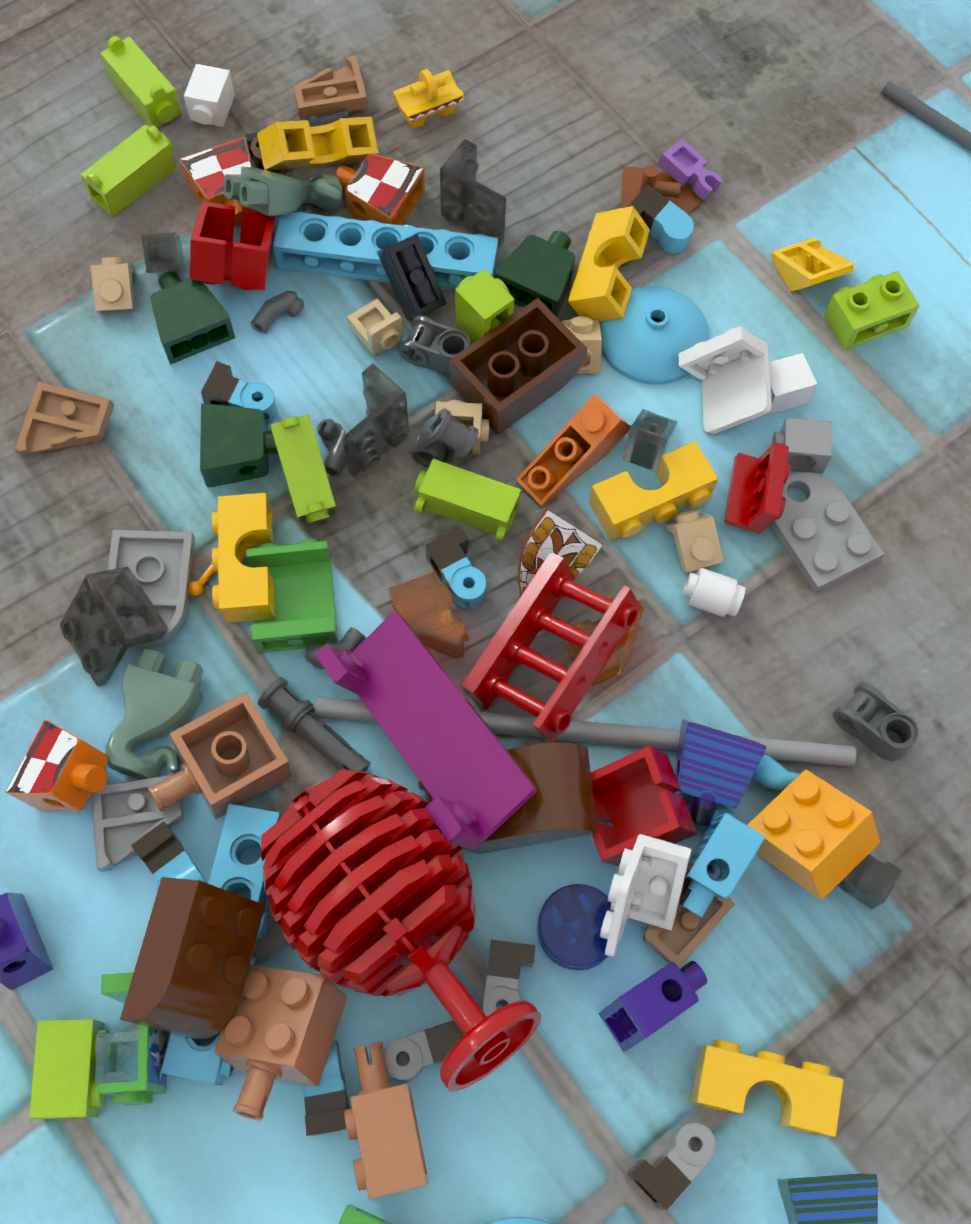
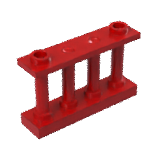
[461,552,641,743]

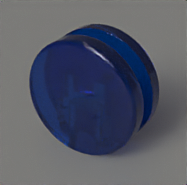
[537,884,614,971]

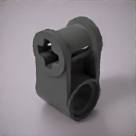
[398,316,471,377]
[411,408,478,468]
[833,682,919,761]

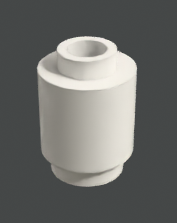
[682,567,746,618]

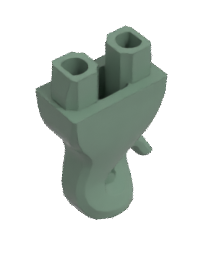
[224,166,342,216]
[105,648,203,780]

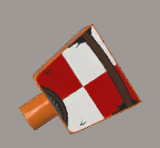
[180,137,252,226]
[335,154,425,226]
[5,719,108,812]

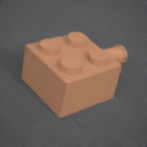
[148,692,291,819]
[214,964,347,1121]
[344,1042,429,1199]

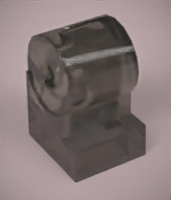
[141,232,184,273]
[837,853,903,909]

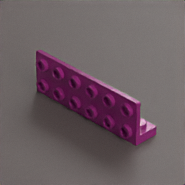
[315,612,537,851]

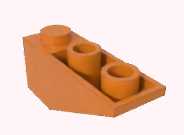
[516,394,632,506]

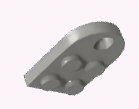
[770,472,884,593]
[103,530,195,649]

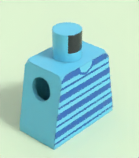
[679,812,765,918]

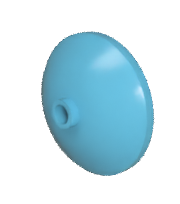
[600,286,709,384]

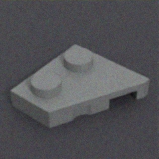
[92,775,184,872]

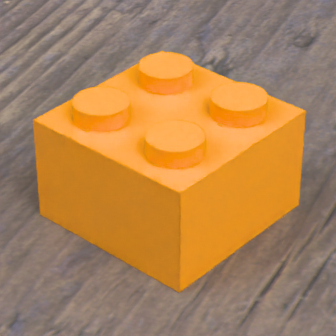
[747,769,880,901]

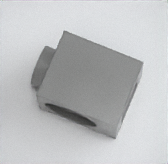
[772,418,832,474]

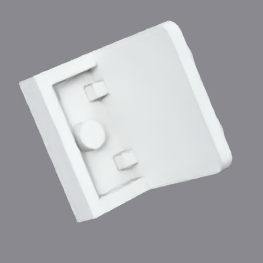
[678,326,772,434]
[600,834,692,957]

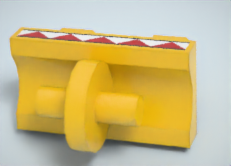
[393,69,464,129]

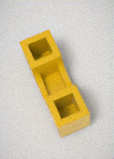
[257,117,378,170]
[568,206,650,322]
[589,441,718,541]
[212,493,275,623]
[690,1039,844,1137]

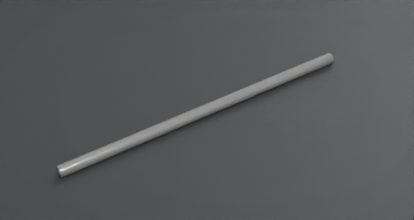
[315,696,856,767]

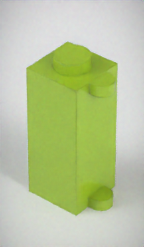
[100,36,182,128]
[80,124,176,217]
[270,414,336,524]
[414,459,521,542]

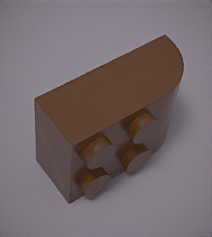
[449,298,587,435]
[461,742,598,854]
[120,877,265,1039]

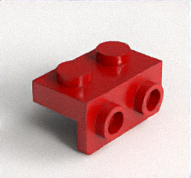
[724,442,791,534]

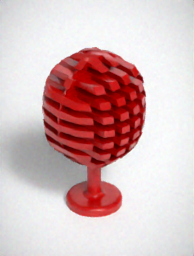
[261,769,542,1092]

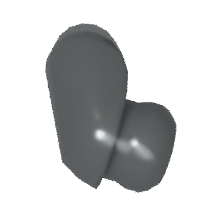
[251,290,304,334]
[317,419,352,477]
[305,627,366,669]

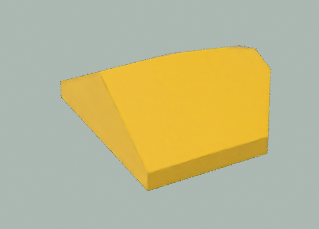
[771,238,854,292]

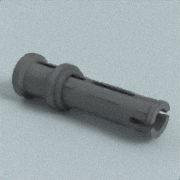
[258,677,371,773]

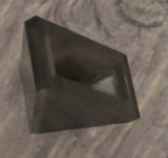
[622,409,678,472]

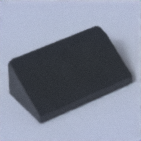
[377,234,447,320]

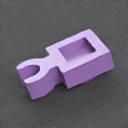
[657,139,723,200]

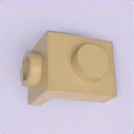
[90,257,135,312]
[347,298,404,356]
[562,316,602,374]
[435,399,489,455]
[665,509,724,573]

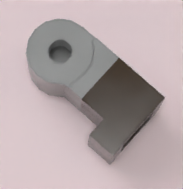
[483,939,536,1016]
[384,1020,464,1081]
[626,1122,716,1210]

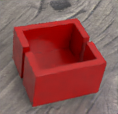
[189,201,276,291]
[591,745,698,866]

